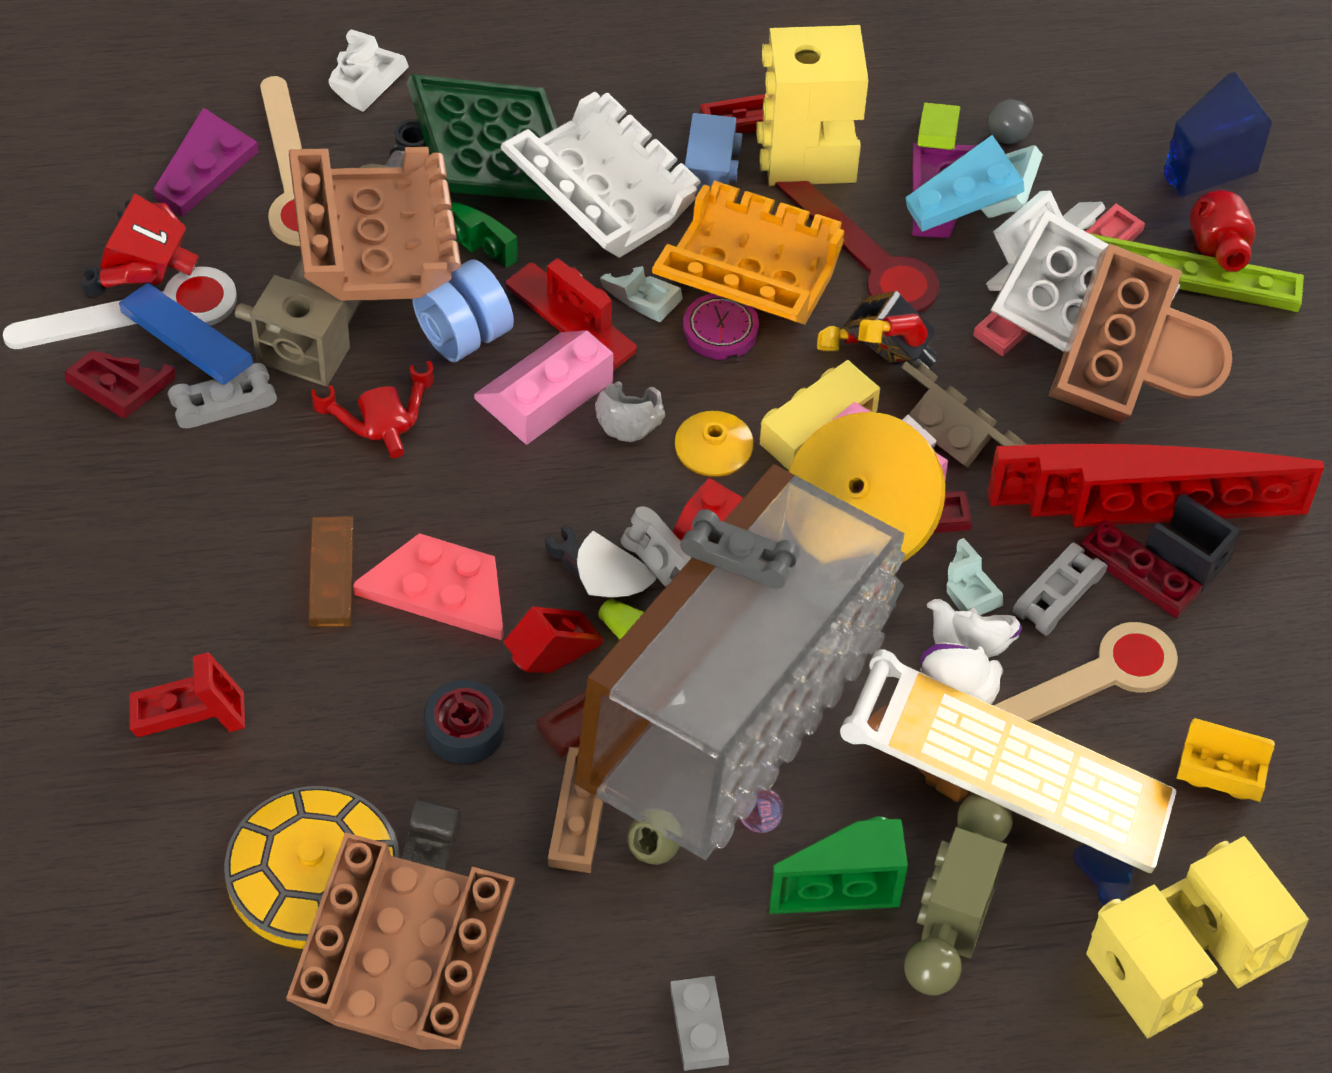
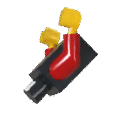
[817,291,938,369]

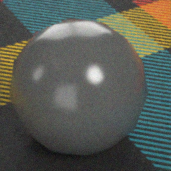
[987,99,1034,145]

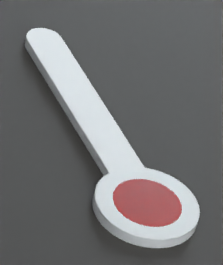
[3,267,237,349]

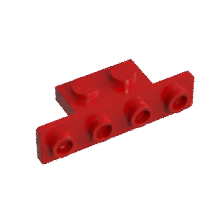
[506,258,637,371]

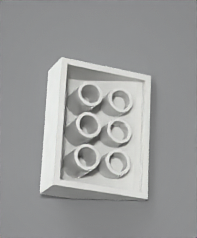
[990,210,1180,352]

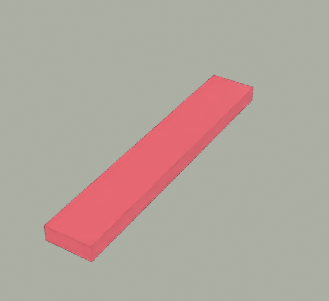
[973,204,1145,357]

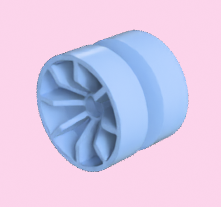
[412,259,514,362]

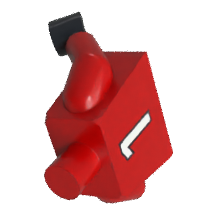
[80,194,199,298]

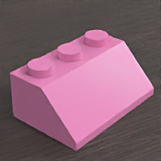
[474,331,613,445]

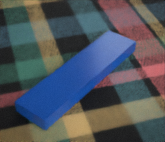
[119,283,253,385]

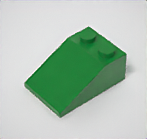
[769,816,908,914]

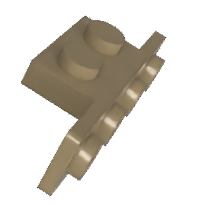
[901,361,1027,468]

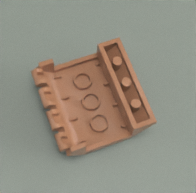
[289,147,461,301]

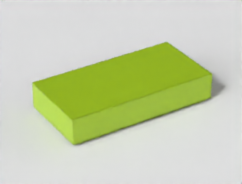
[918,102,960,150]

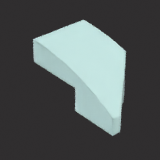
[600,266,683,322]

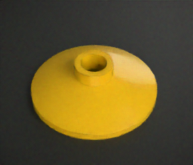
[675,411,753,477]

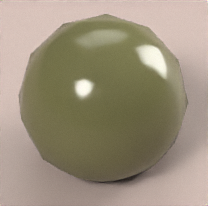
[627,810,682,865]

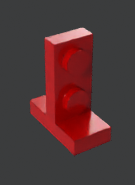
[130,652,245,737]

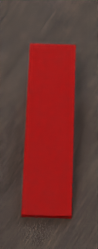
[987,444,1325,528]

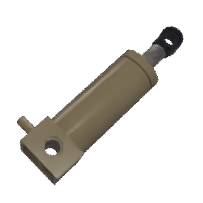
[235,119,427,387]

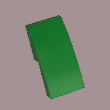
[450,202,518,268]

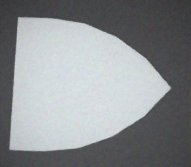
[577,531,657,597]

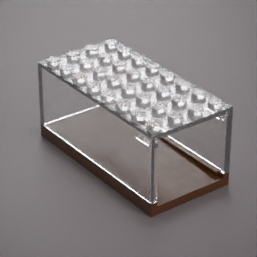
[575,464,905,860]

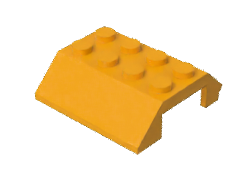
[652,181,844,325]

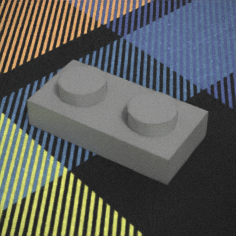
[670,976,729,1071]

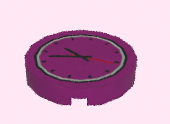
[683,293,759,360]

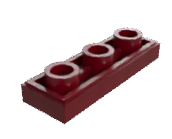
[1080,519,1202,619]

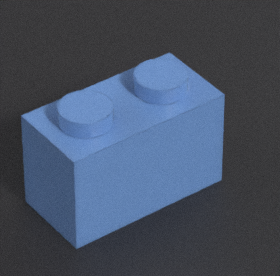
[685,113,742,194]

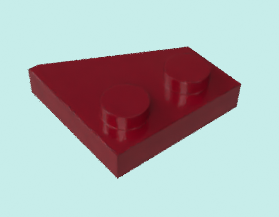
[65,351,175,419]

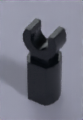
[545,525,583,584]

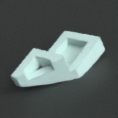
[947,538,1003,615]

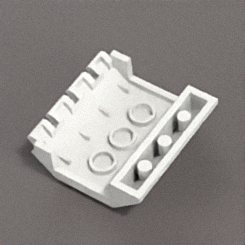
[501,92,701,258]

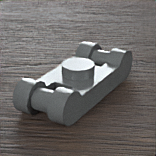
[680,509,801,589]

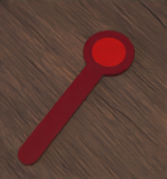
[775,181,939,313]

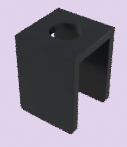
[1146,493,1241,593]

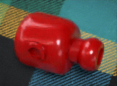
[1189,190,1256,272]

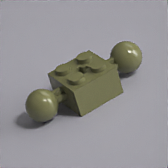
[904,793,1013,996]

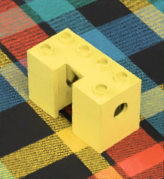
[756,25,868,186]
[1086,836,1309,1039]

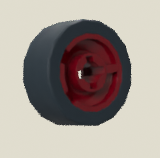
[424,680,505,764]

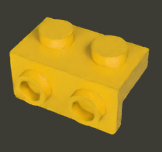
[1177,718,1275,802]

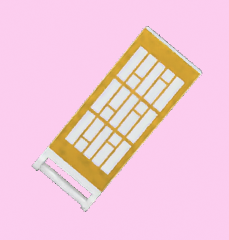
[840,650,1176,873]

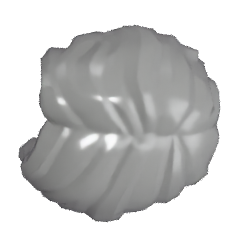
[595,382,665,442]

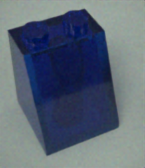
[1164,72,1272,197]

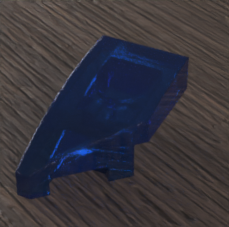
[1074,844,1135,905]

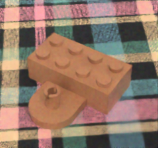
[1048,243,1232,424]

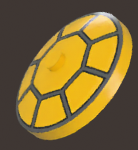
[224,786,400,949]

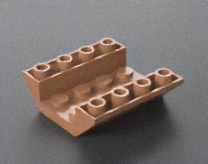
[286,832,515,1050]

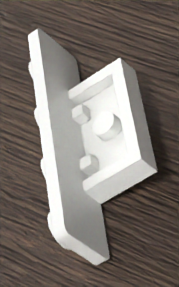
[986,191,1106,291]

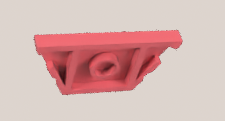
[353,533,503,640]

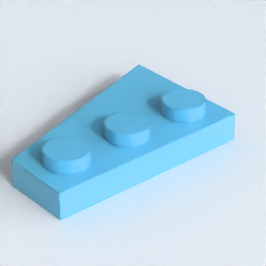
[906,135,1025,232]

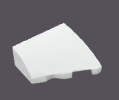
[329,29,409,112]

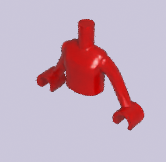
[311,361,434,458]

